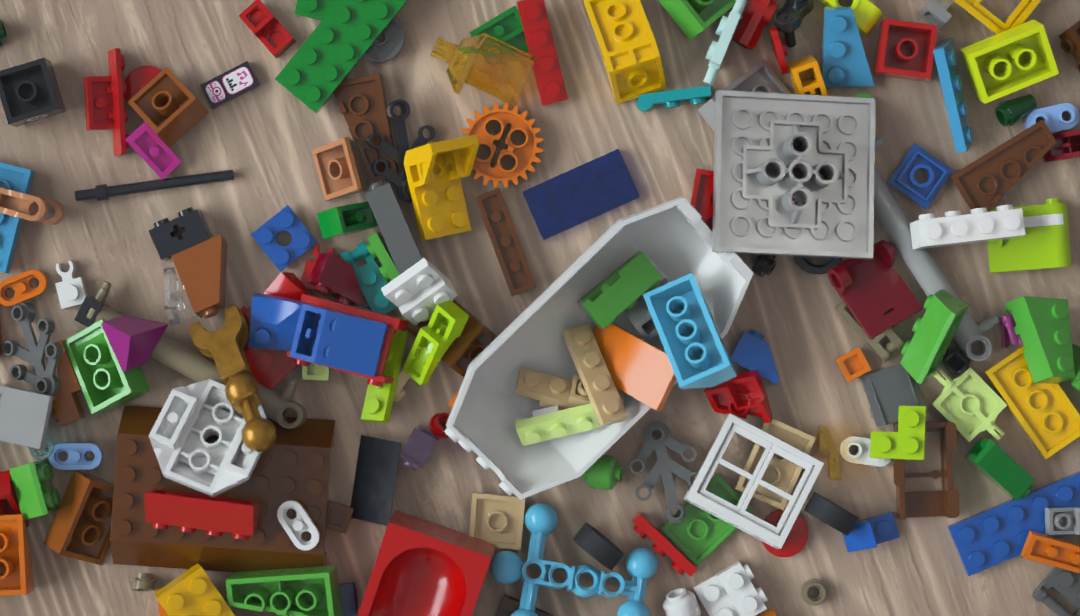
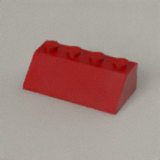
[144,488,261,540]

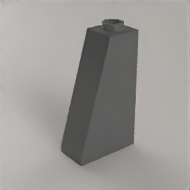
[365,179,424,275]

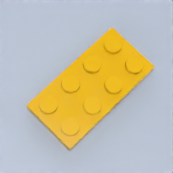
[984,345,1080,459]

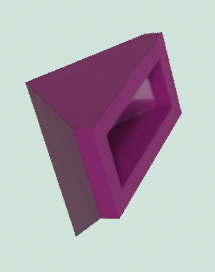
[101,315,169,372]

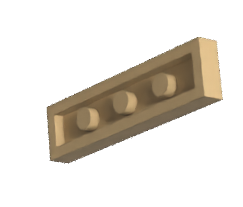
[563,324,628,427]

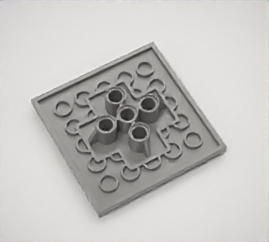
[712,90,876,259]

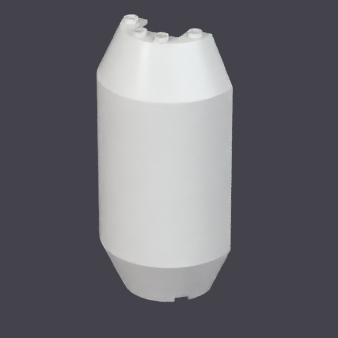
[445,196,754,500]

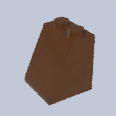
[407,299,498,377]

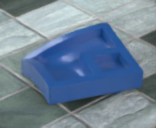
[249,293,305,351]

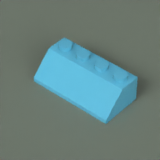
[643,273,737,389]

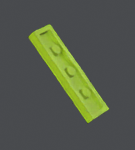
[361,318,410,424]

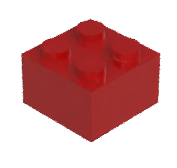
[873,19,938,82]

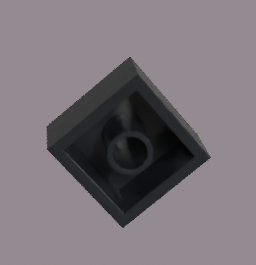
[0,58,66,127]

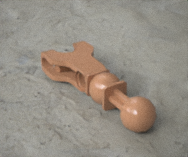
[0,187,64,225]

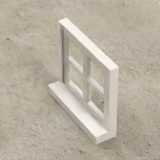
[683,414,824,549]

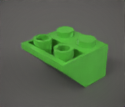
[9,459,61,520]

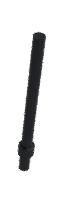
[75,169,234,201]

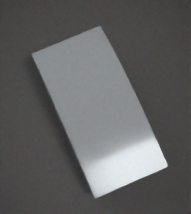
[1045,507,1080,535]

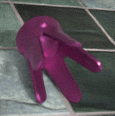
[999,308,1023,349]

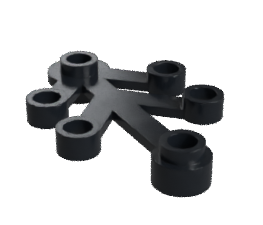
[367,99,435,203]

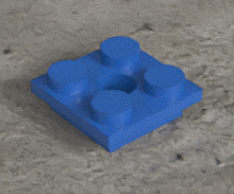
[887,143,954,210]
[251,205,318,272]

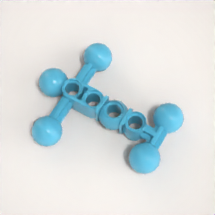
[490,503,658,616]

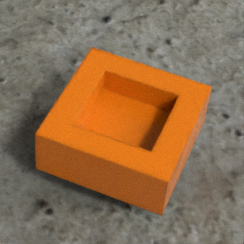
[835,346,872,383]

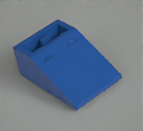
[290,303,388,377]

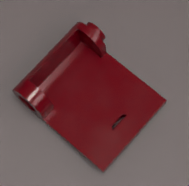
[828,240,923,340]

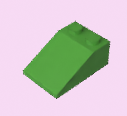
[658,0,736,40]
[63,319,150,414]

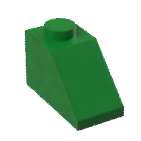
[317,201,379,239]

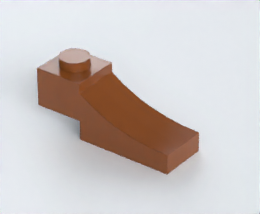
[51,340,86,426]

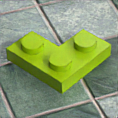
[870,405,927,461]

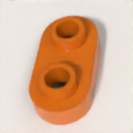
[0,270,48,306]

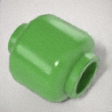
[582,455,623,490]

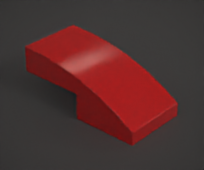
[239,0,296,59]

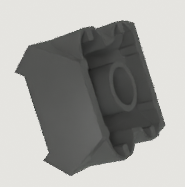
[860,364,928,427]

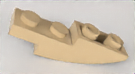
[514,367,625,410]

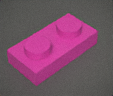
[125,122,182,180]

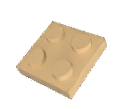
[469,491,526,550]

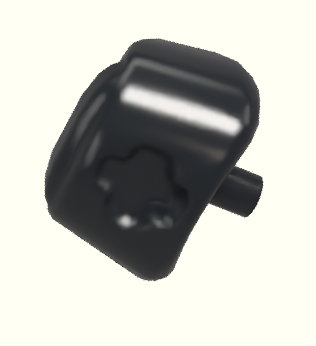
[943,347,971,375]

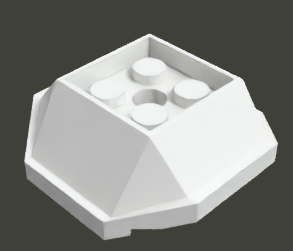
[149,379,267,497]

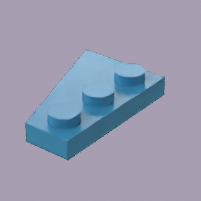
[821,7,875,87]

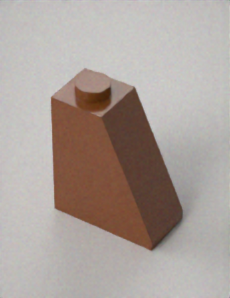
[171,234,227,318]

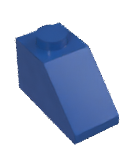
[729,329,779,384]

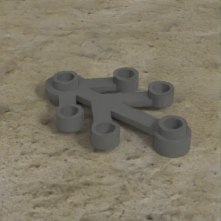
[2,302,63,397]
[629,422,698,523]

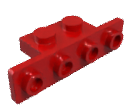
[84,48,130,156]

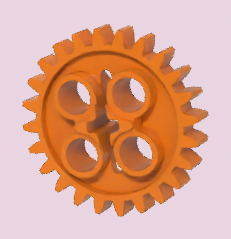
[461,102,544,189]

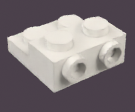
[381,258,458,325]
[693,561,768,616]

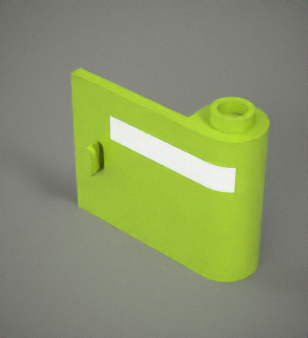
[987,198,1072,273]

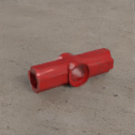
[732,0,778,51]

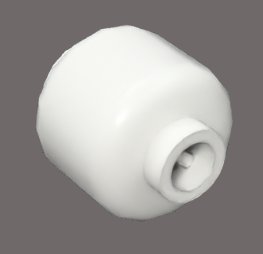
[663,588,701,616]

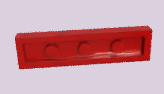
[516,0,568,106]

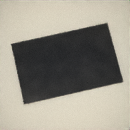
[350,435,402,526]

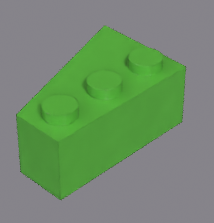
[1005,296,1075,384]

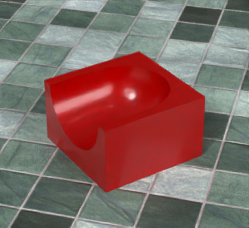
[357,510,495,616]

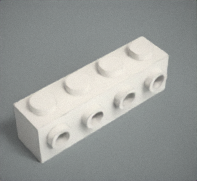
[909,205,1026,250]

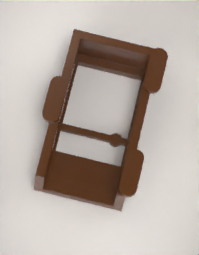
[893,421,960,520]

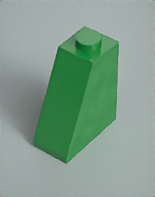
[965,437,1035,501]

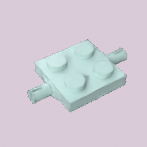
[703,0,747,86]

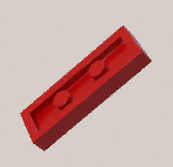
[632,512,698,577]

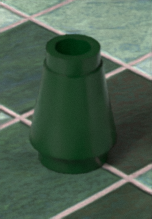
[995,94,1037,127]

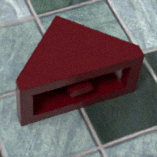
[1044,129,1080,162]

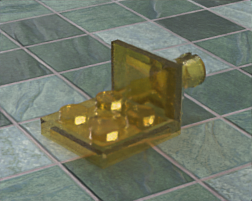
[431,33,536,106]

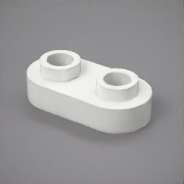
[839,436,892,467]
[277,500,320,550]

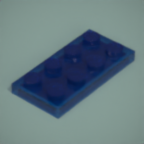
[522,149,640,241]

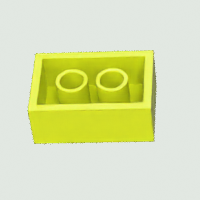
[959,19,1059,104]

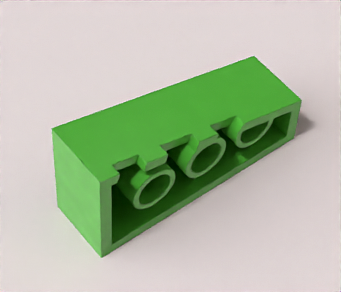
[225,565,343,616]

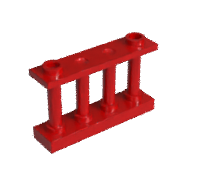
[286,294,409,387]

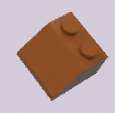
[128,67,209,148]

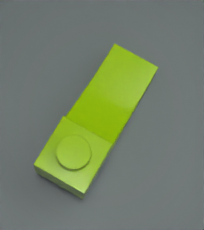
[402,300,469,386]

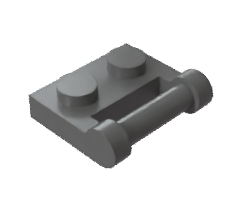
[1031,567,1080,616]

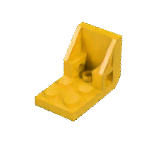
[583,0,667,104]
[404,134,479,241]

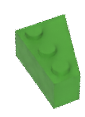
[577,251,662,329]

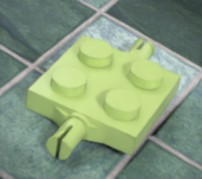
[931,367,1007,442]

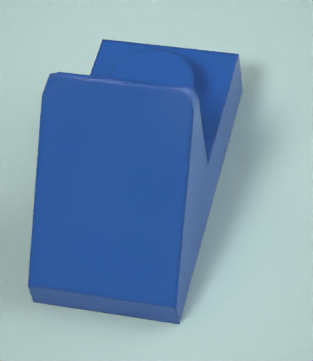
[842,511,900,552]

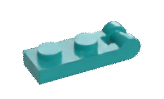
[636,85,712,112]
[341,241,398,315]

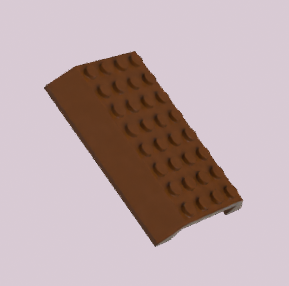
[110,405,336,572]

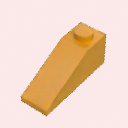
[787,54,828,96]

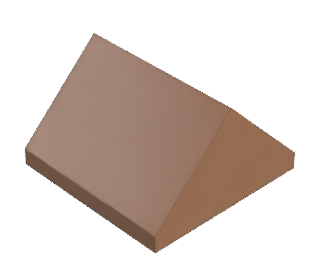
[312,137,365,201]

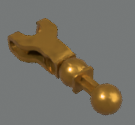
[188,303,276,452]

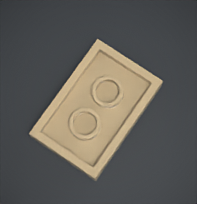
[735,419,816,511]

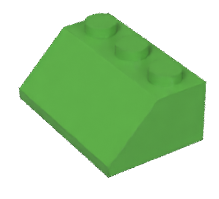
[900,289,970,384]

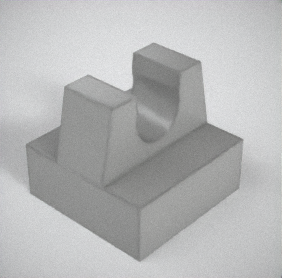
[918,0,953,30]

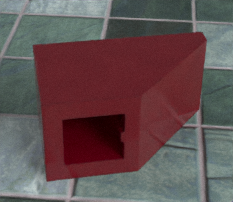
[307,253,363,306]

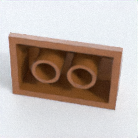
[43,470,114,565]

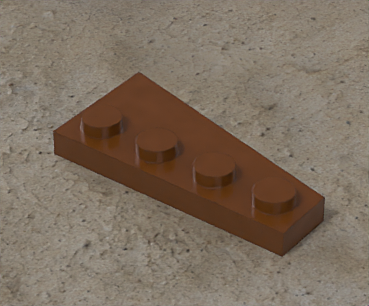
[334,73,399,183]
[950,119,1057,212]

